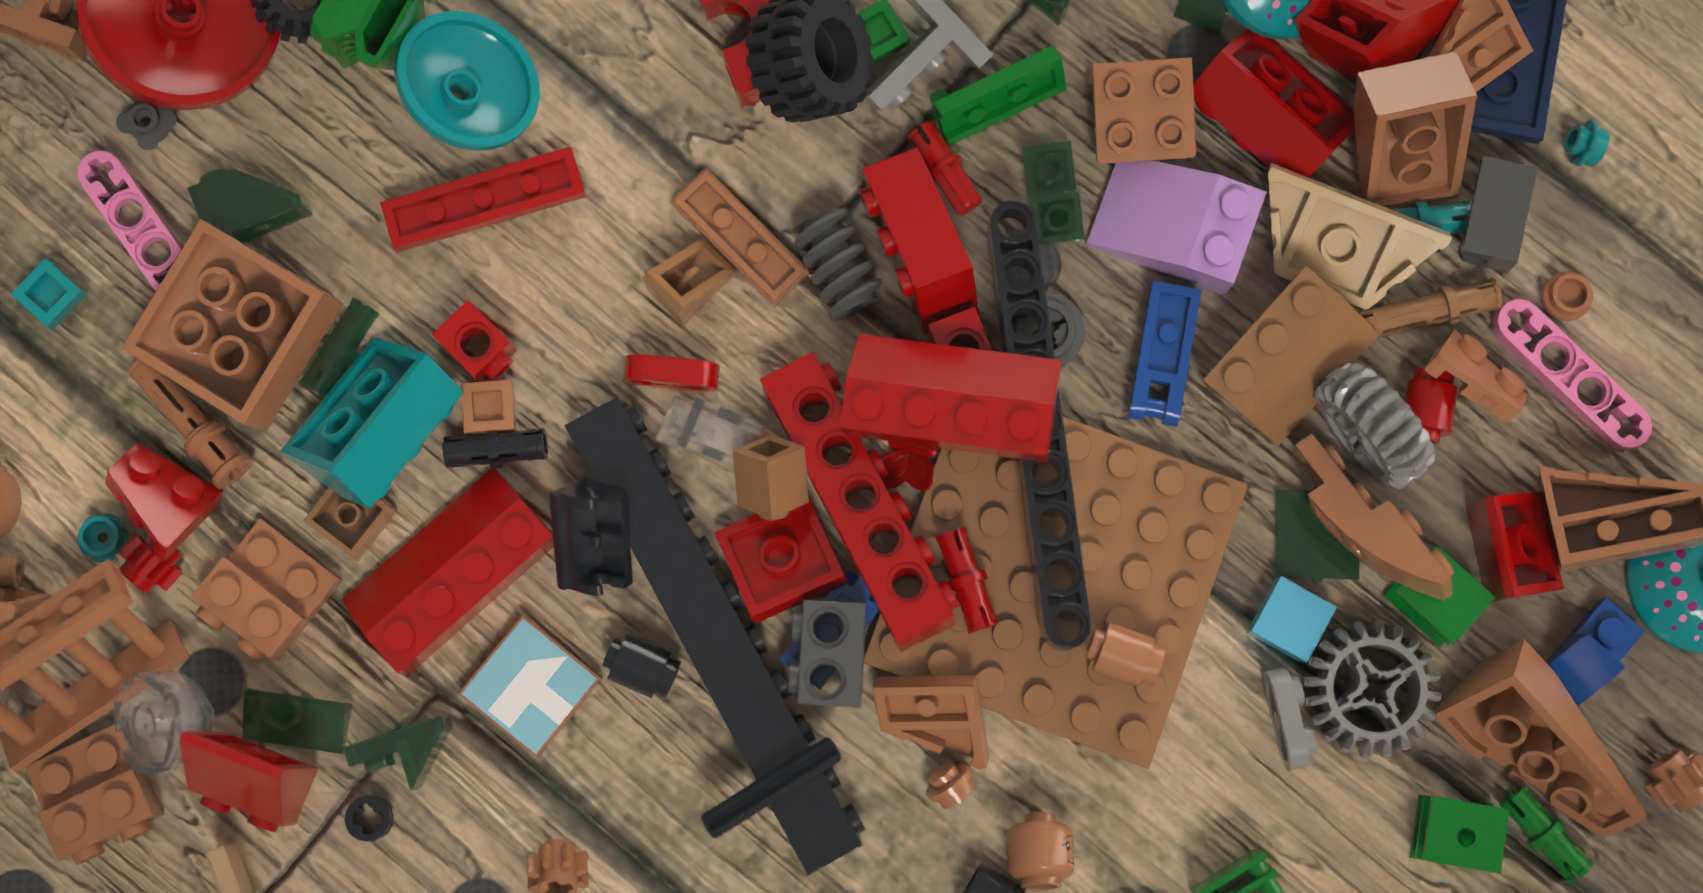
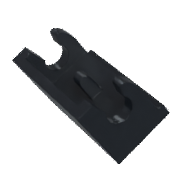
[549,478,633,596]

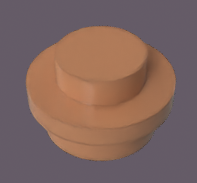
[1542,271,1593,321]
[926,762,975,809]

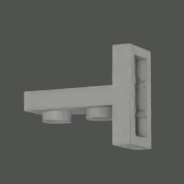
[865,0,994,111]

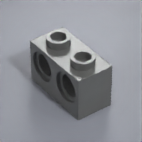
[789,600,867,708]

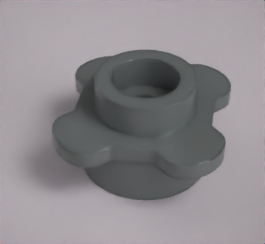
[116,98,176,150]

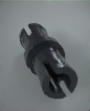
[442,428,548,469]

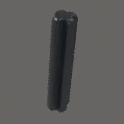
[701,737,842,838]

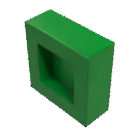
[856,0,910,65]

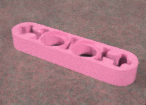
[78,151,183,292]
[1491,299,1652,451]

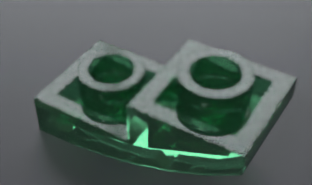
[1020,141,1085,245]

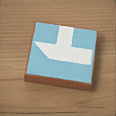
[458,615,602,758]

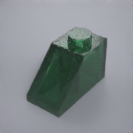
[187,169,313,243]

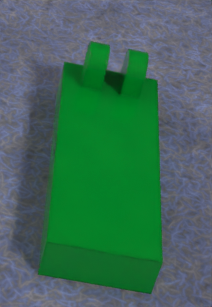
[930,45,1067,146]

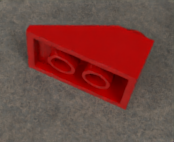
[179,730,318,832]

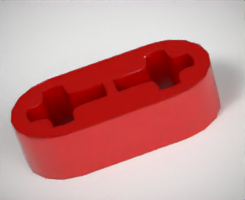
[623,354,720,392]

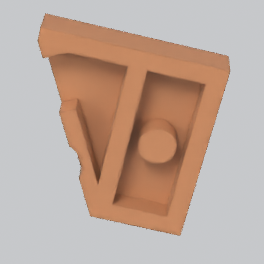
[1428,0,1533,92]

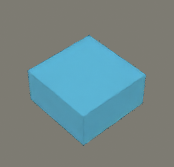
[1246,576,1337,663]

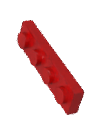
[380,146,586,253]

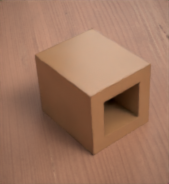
[732,435,809,520]

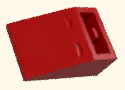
[1294,0,1460,81]

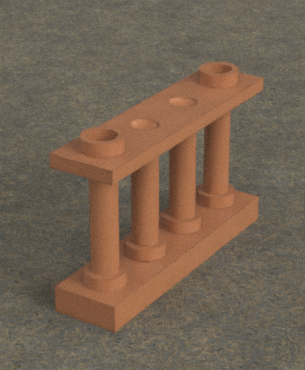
[0,559,190,773]

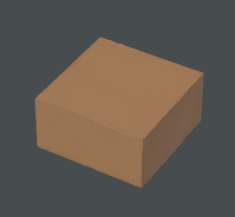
[303,488,397,561]

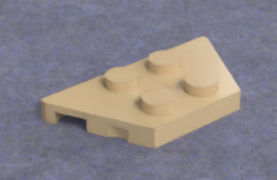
[1268,163,1452,310]

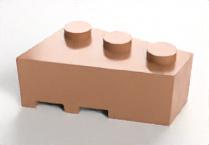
[1539,466,1703,572]

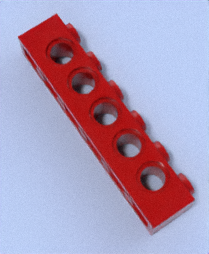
[760,352,959,653]

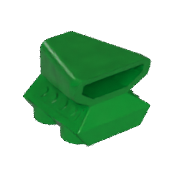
[310,0,425,70]

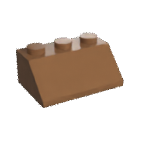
[1203,266,1380,446]

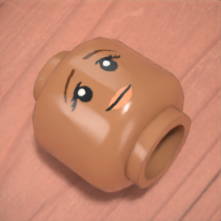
[1007,812,1074,890]

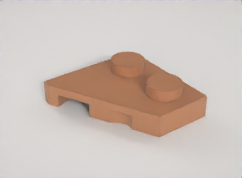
[1424,328,1529,424]
[873,675,989,769]

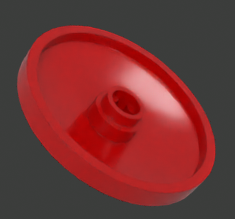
[76,0,281,110]

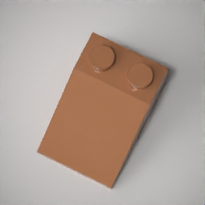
[1354,52,1477,209]

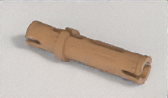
[1358,278,1503,338]

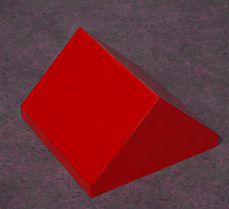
[1465,491,1564,602]

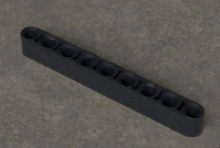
[987,200,1091,651]

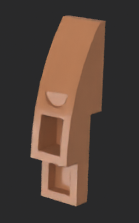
[1295,434,1454,601]

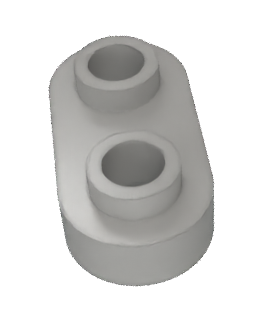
[1263,667,1317,771]

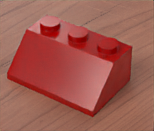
[1193,29,1355,178]

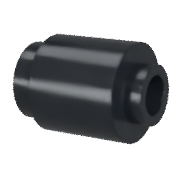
[602,633,682,699]

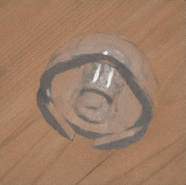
[114,670,214,775]

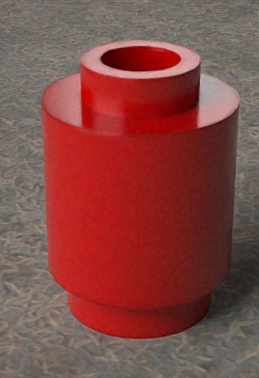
[1404,368,1458,444]

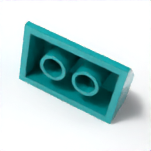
[280,337,463,509]

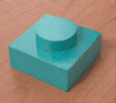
[11,258,87,330]

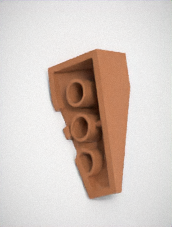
[1434,639,1647,838]

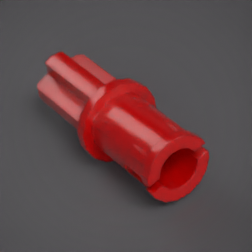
[907,121,982,216]

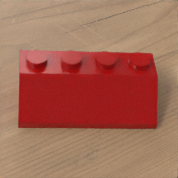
[839,334,1062,463]
[341,468,554,675]

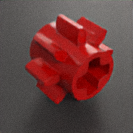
[119,532,183,593]

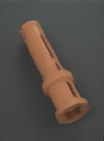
[127,359,253,489]

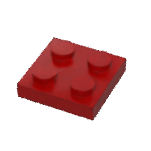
[714,499,848,624]

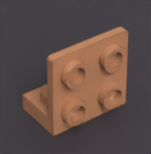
[1085,57,1196,164]

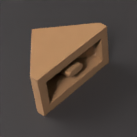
[643,238,737,326]

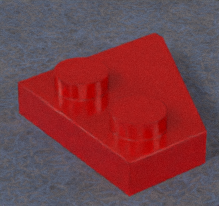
[105,442,223,561]

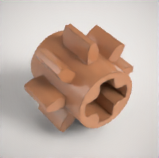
[1645,748,1703,812]
[527,839,589,893]

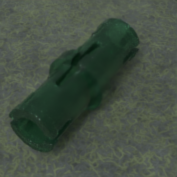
[299,297,380,397]

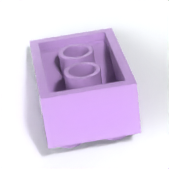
[1086,160,1267,295]

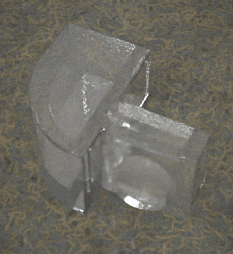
[655,395,780,474]

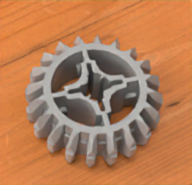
[1314,362,1435,490]
[1301,620,1442,758]

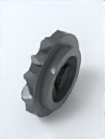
[1011,292,1085,367]

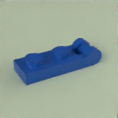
[1127,280,1202,427]

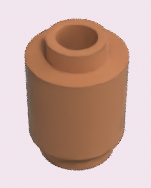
[1086,622,1166,687]

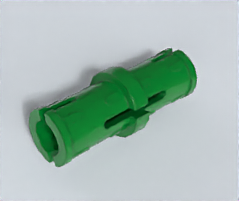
[1499,784,1594,884]

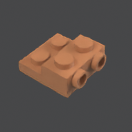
[191,518,343,661]
[25,722,164,865]

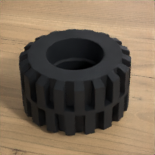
[745,0,873,123]

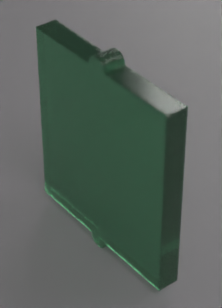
[1275,486,1359,584]

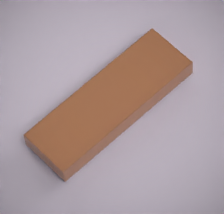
[671,168,810,308]

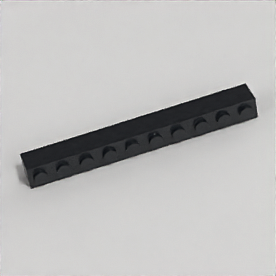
[564,397,866,875]

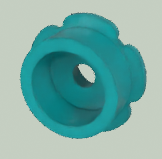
[1564,119,1610,167]
[78,514,129,563]

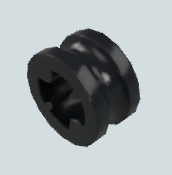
[344,795,394,842]

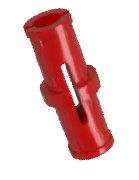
[935,527,999,634]

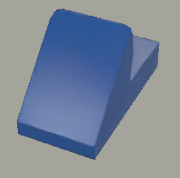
[1546,597,1645,706]

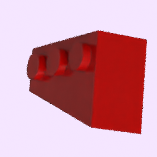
[859,147,979,336]

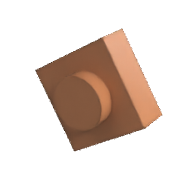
[461,379,517,435]

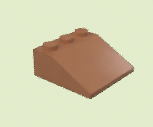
[122,219,344,432]

